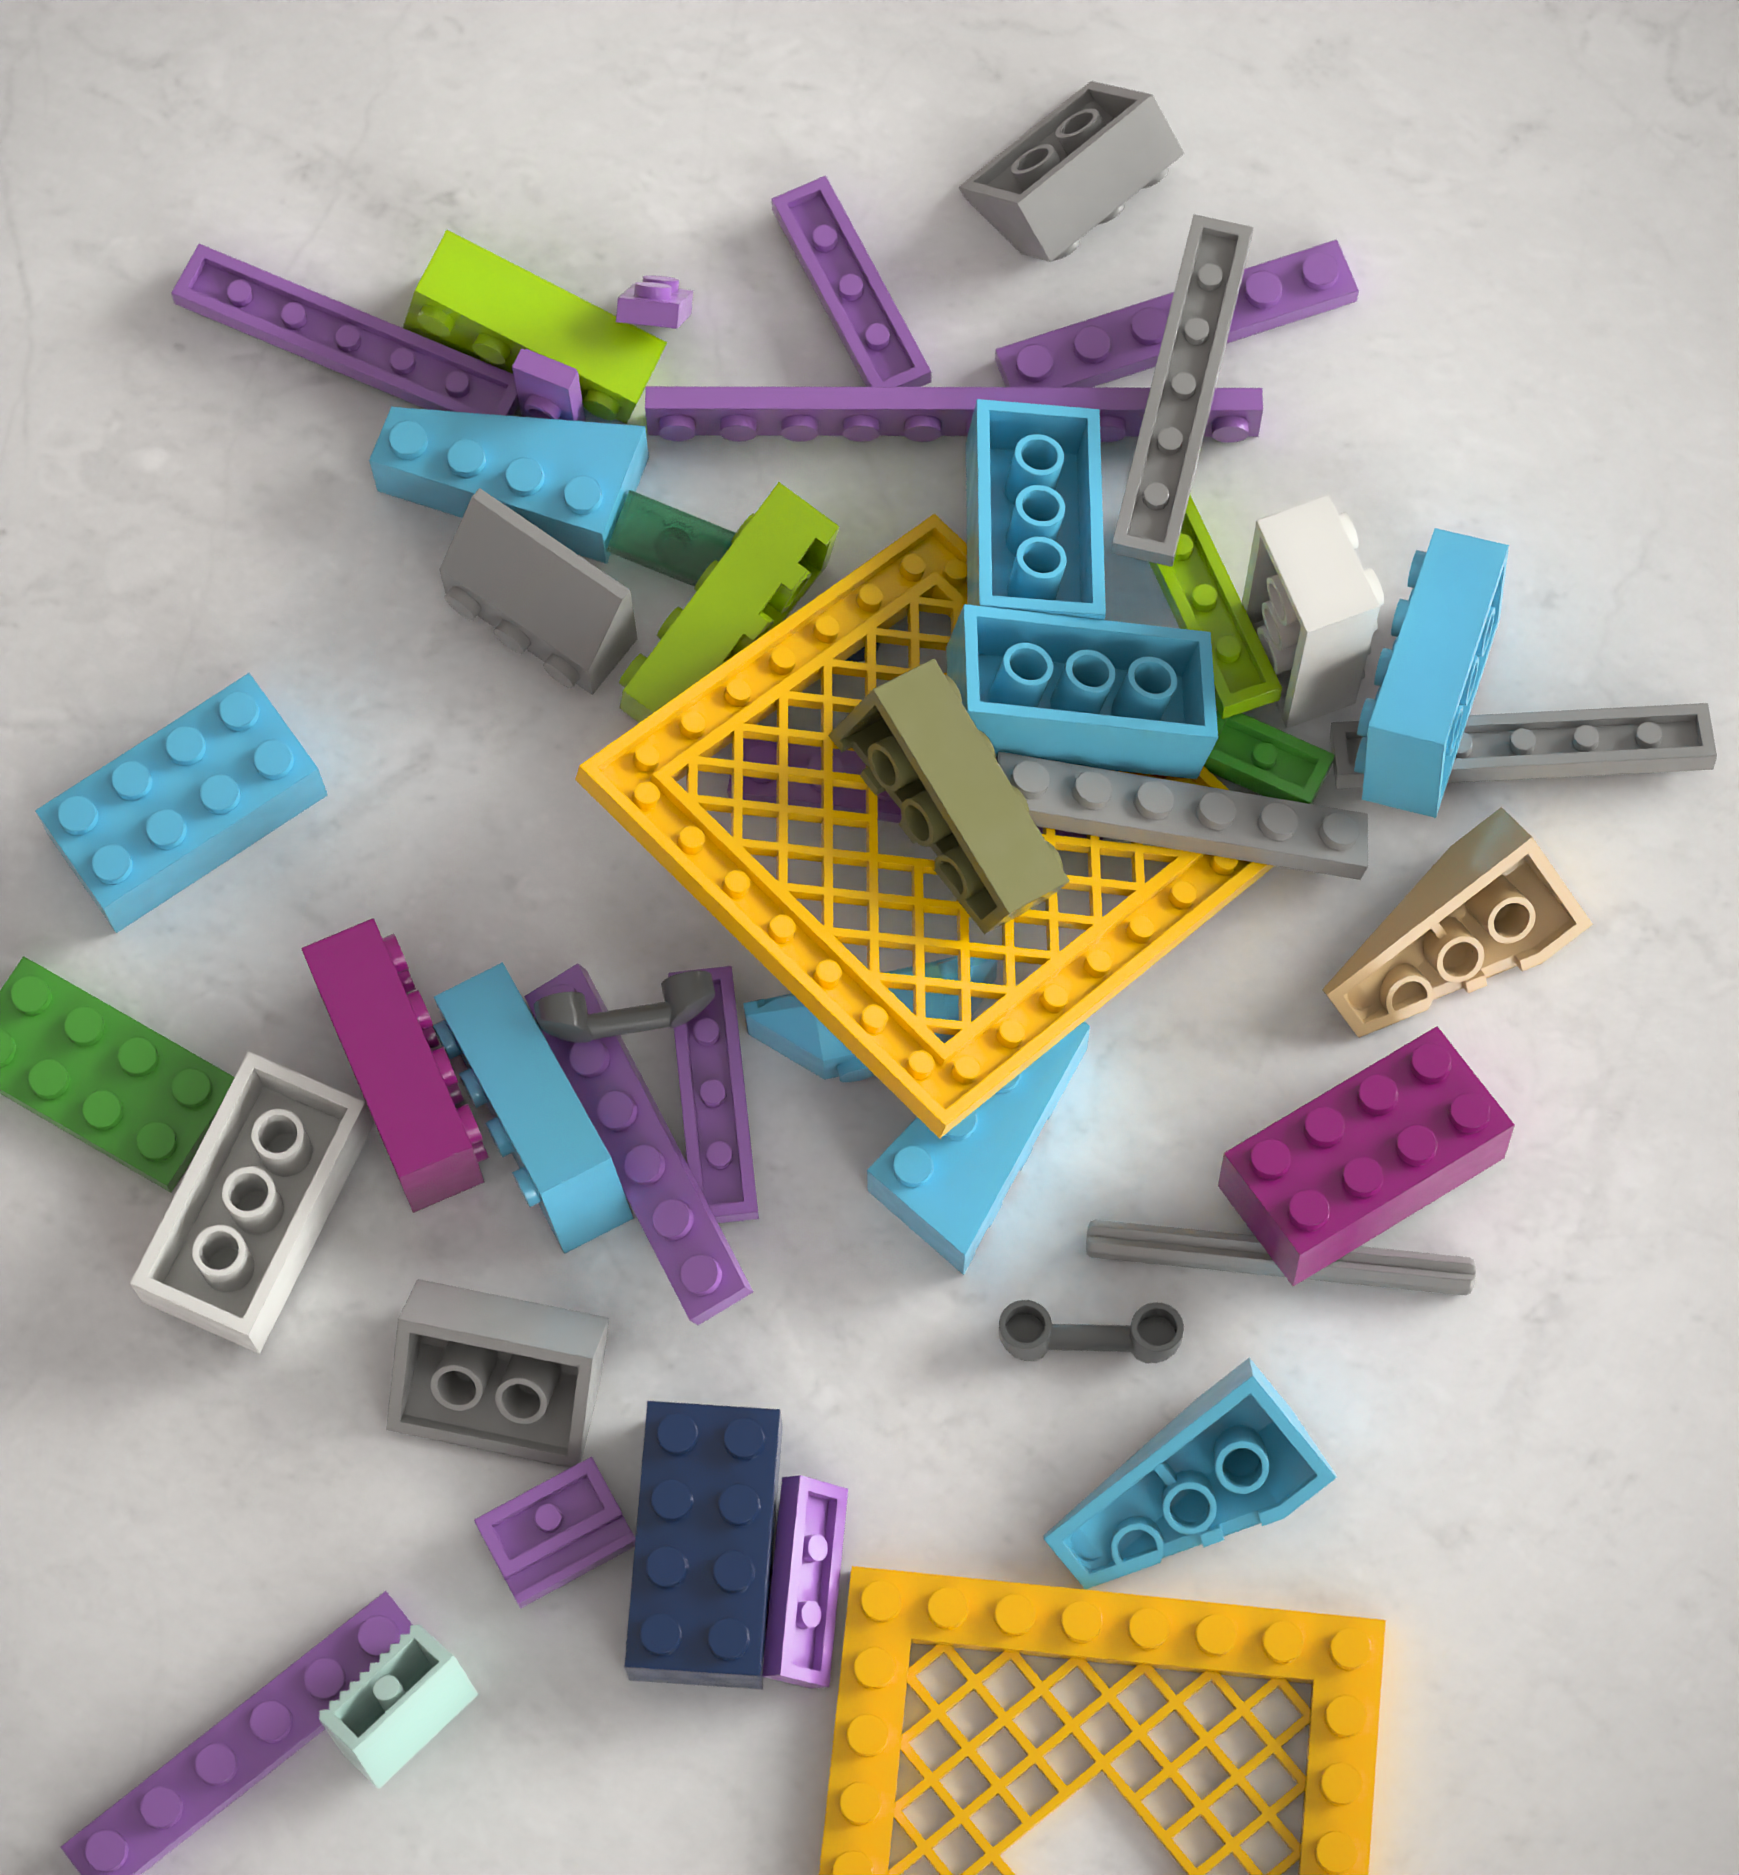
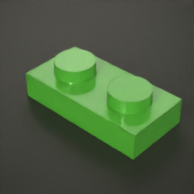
[1204,709,1334,804]

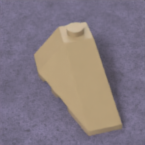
[1322,807,1593,1038]

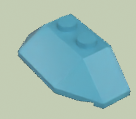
[743,956,997,1082]

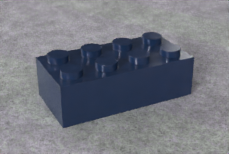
[624,1401,783,1689]

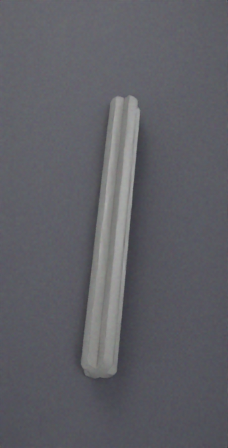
[1086,1220,1476,1295]

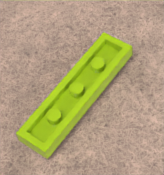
[1149,495,1282,719]

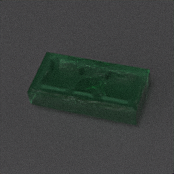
[606,490,736,587]

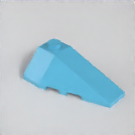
[1043,1358,1337,1590]

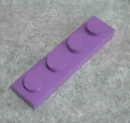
[771,175,932,387]
[668,966,759,1223]

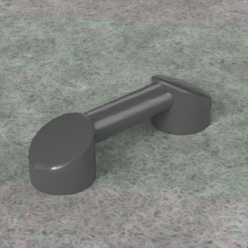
[534,970,715,1043]
[999,1300,1184,1364]

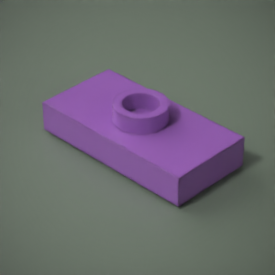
[512,349,586,422]

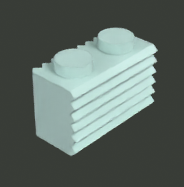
[319,1625,478,1788]

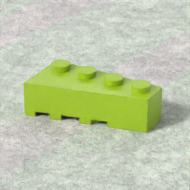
[403,230,668,424]

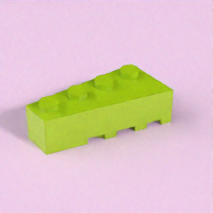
[619,482,840,723]

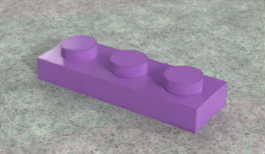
[762,1475,848,1689]

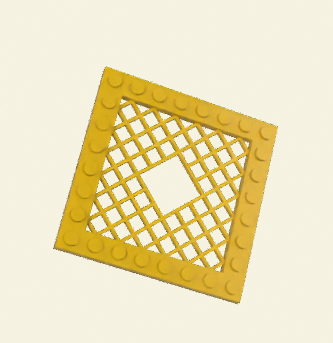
[575,513,1274,1139]
[819,1566,1386,1875]

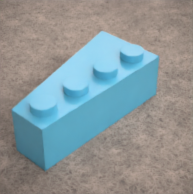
[369,407,649,564]
[867,1022,1090,1275]

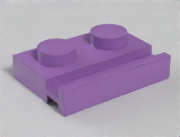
[474,1456,635,1609]

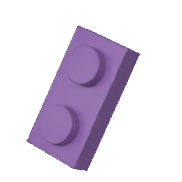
[616,275,693,329]

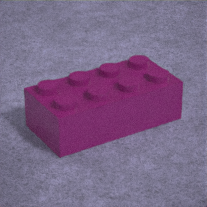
[301,918,489,1213]
[1218,1026,1515,1287]

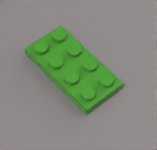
[0,956,235,1193]

